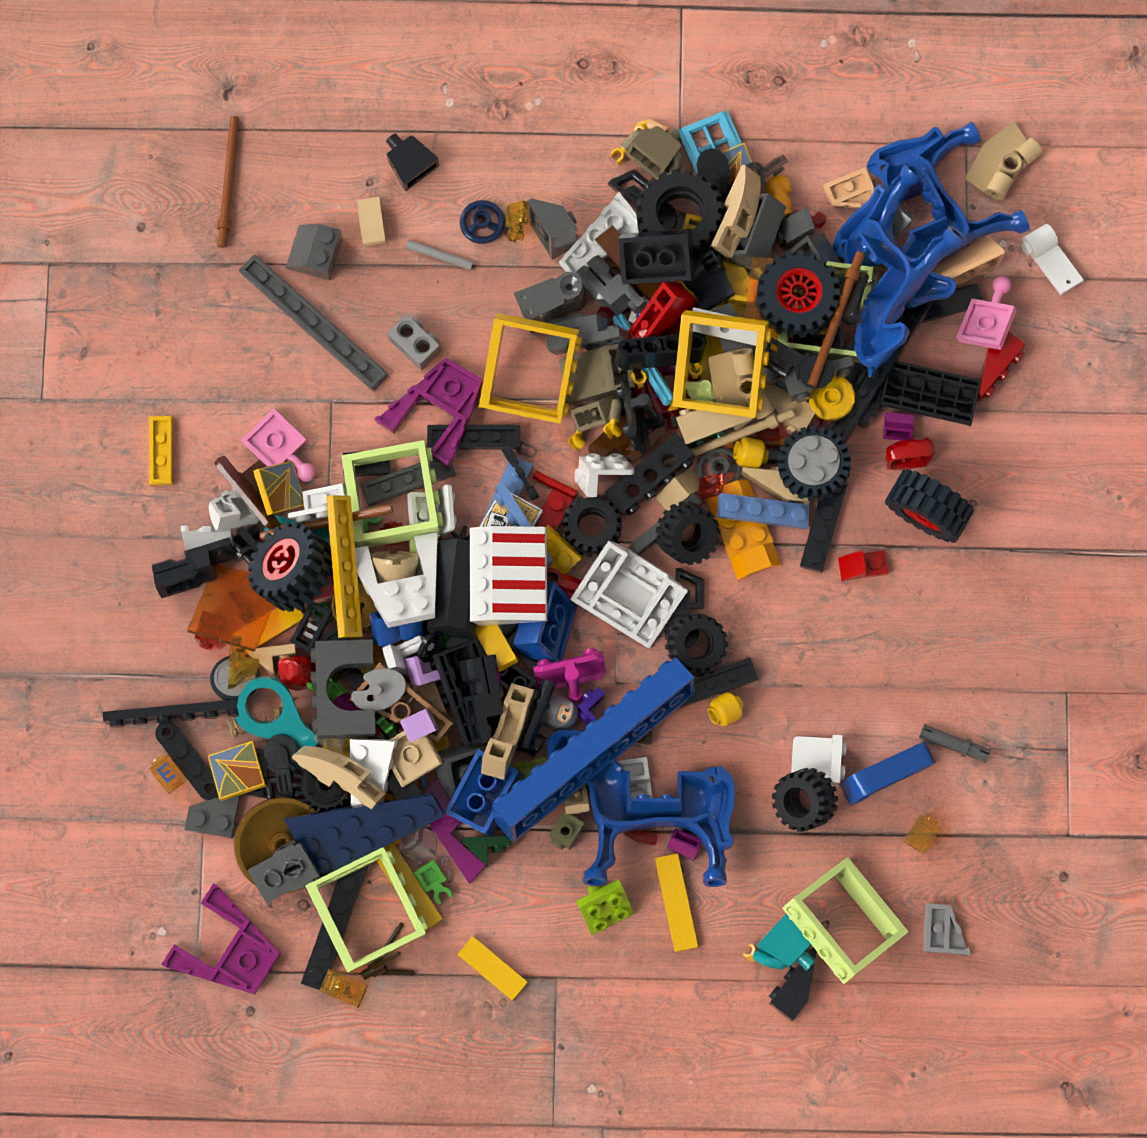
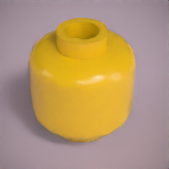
[733,437,769,469]
[707,692,744,727]

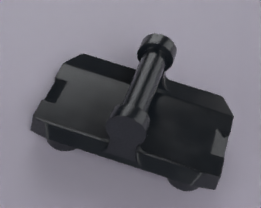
[616,380,665,454]

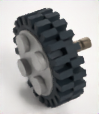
[778,426,851,501]

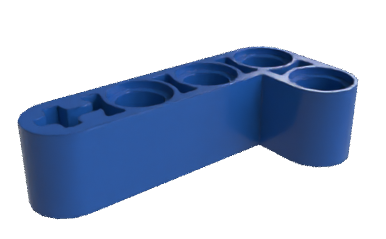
[840,742,936,806]

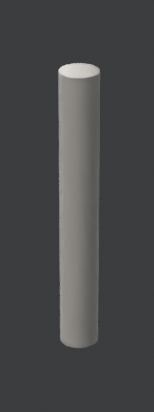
[406,240,474,271]

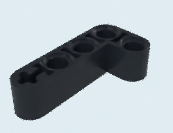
[615,321,707,370]

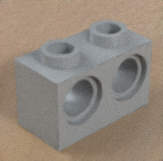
[387,314,440,370]

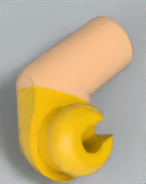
[634,119,669,132]

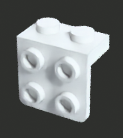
[574,454,634,497]
[288,484,348,522]
[407,485,457,539]
[791,735,846,787]

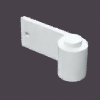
[1021,224,1084,296]

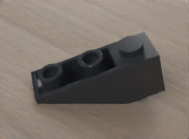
[769,947,817,1022]

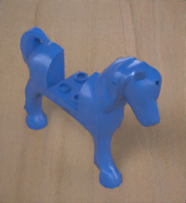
[867,122,1030,309]
[833,163,967,378]
[547,729,735,887]

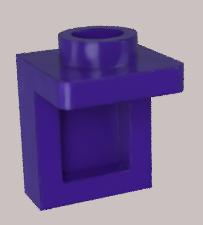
[578,687,605,725]

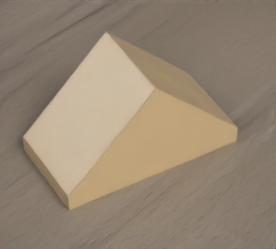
[656,469,706,511]

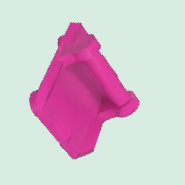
[533,648,606,703]

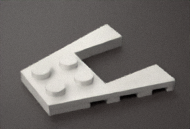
[355,532,438,628]

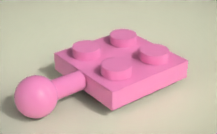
[956,276,1016,350]
[241,408,316,482]

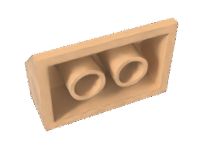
[932,236,1005,287]

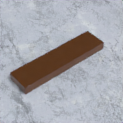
[595,225,663,302]

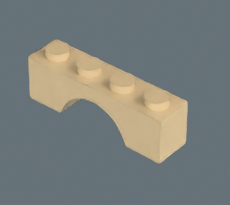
[481,683,534,780]

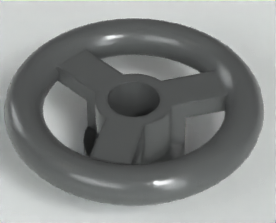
[696,447,742,491]

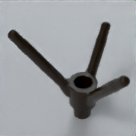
[361,922,415,980]

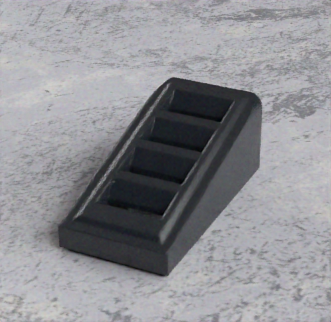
[290,601,333,653]

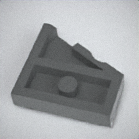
[185,795,241,838]

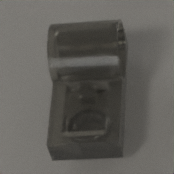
[746,154,789,187]

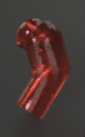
[624,830,657,845]

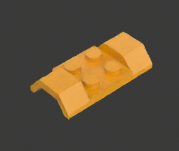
[705,479,782,581]

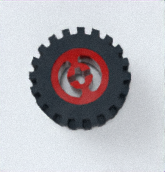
[247,522,333,612]

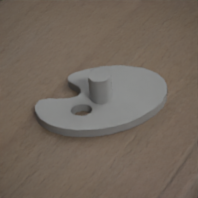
[351,668,406,711]

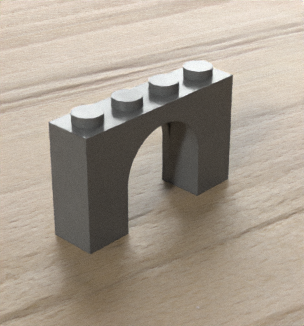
[311,639,375,739]

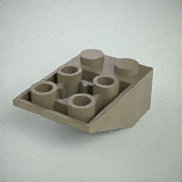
[559,344,635,404]

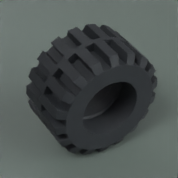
[563,495,622,557]
[656,501,721,565]
[665,614,728,673]
[772,768,838,832]

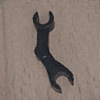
[502,445,539,501]

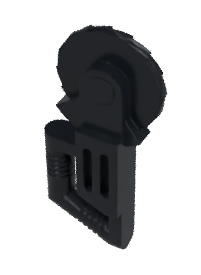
[696,148,734,214]
[608,169,677,231]
[764,337,834,389]
[664,568,705,649]
[264,734,299,800]

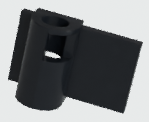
[683,247,735,311]

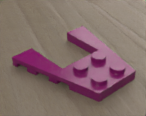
[374,357,483,468]
[423,777,486,884]
[161,883,281,995]

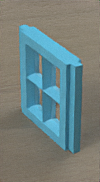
[677,110,742,175]

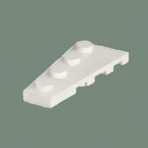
[559,192,639,273]
[350,738,398,806]

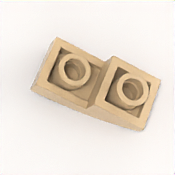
[357,196,386,247]

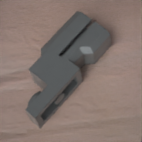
[576,255,647,316]
[546,313,630,355]

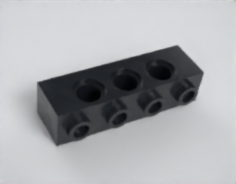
[604,433,695,517]

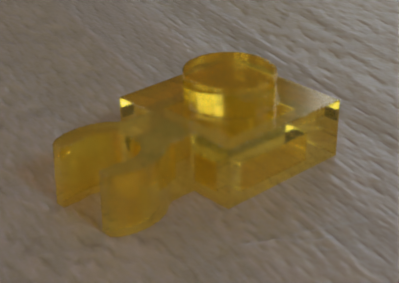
[505,200,528,243]

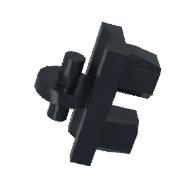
[233,525,260,564]

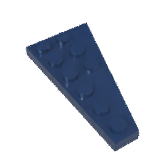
[284,793,445,879]

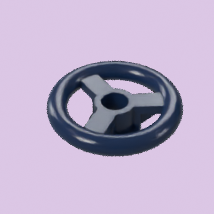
[460,200,505,244]

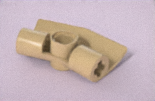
[965,121,1043,201]
[708,348,775,431]

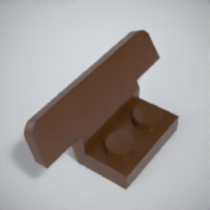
[588,411,667,462]
[214,456,282,529]

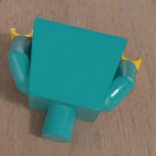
[743,911,816,971]

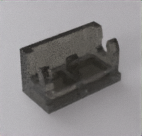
[840,273,875,326]

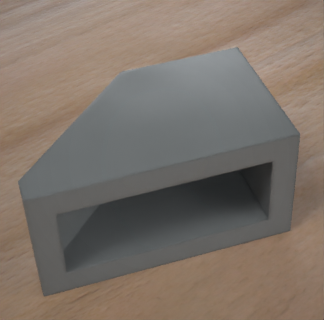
[777,207,815,250]

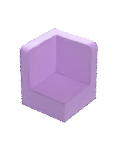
[404,655,440,687]
[400,708,439,742]

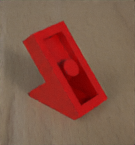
[838,550,888,581]

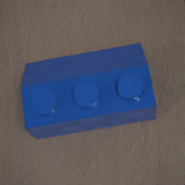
[513,582,577,662]
[444,749,525,837]

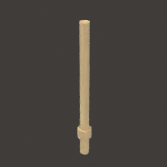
[663,409,795,467]

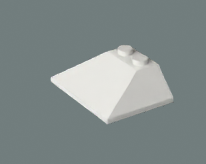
[570,540,688,648]

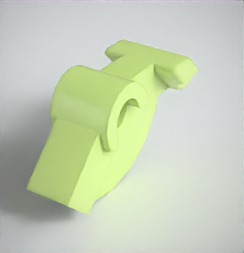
[687,379,722,402]

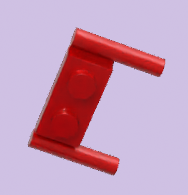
[532,470,578,532]

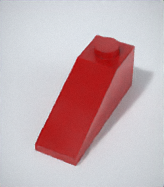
[628,282,694,339]

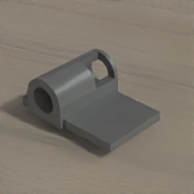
[247,840,320,903]

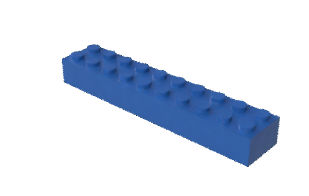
[492,657,695,843]

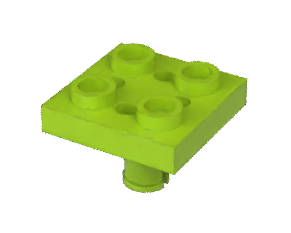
[576,879,634,935]

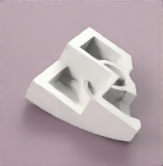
[209,488,259,531]
[181,526,234,550]

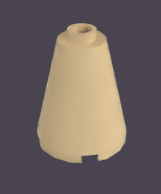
[372,551,419,584]

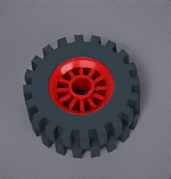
[757,250,840,338]
[885,469,974,543]

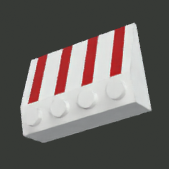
[470,526,547,626]

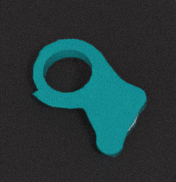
[235,676,318,774]

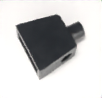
[386,133,440,192]

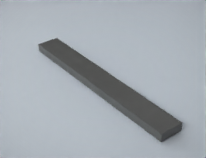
[239,254,388,392]

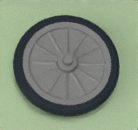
[210,655,260,700]

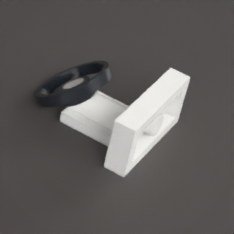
[382,631,444,676]

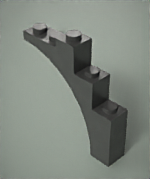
[709,303,854,403]

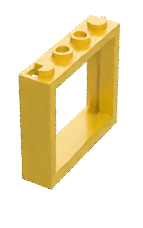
[672,310,772,418]
[479,313,582,424]

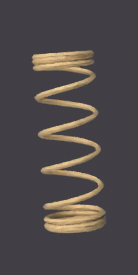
[229,708,281,738]

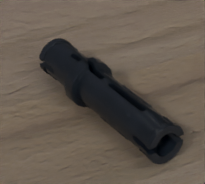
[517,679,557,751]

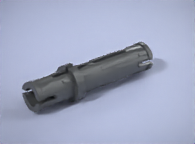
[919,724,991,763]

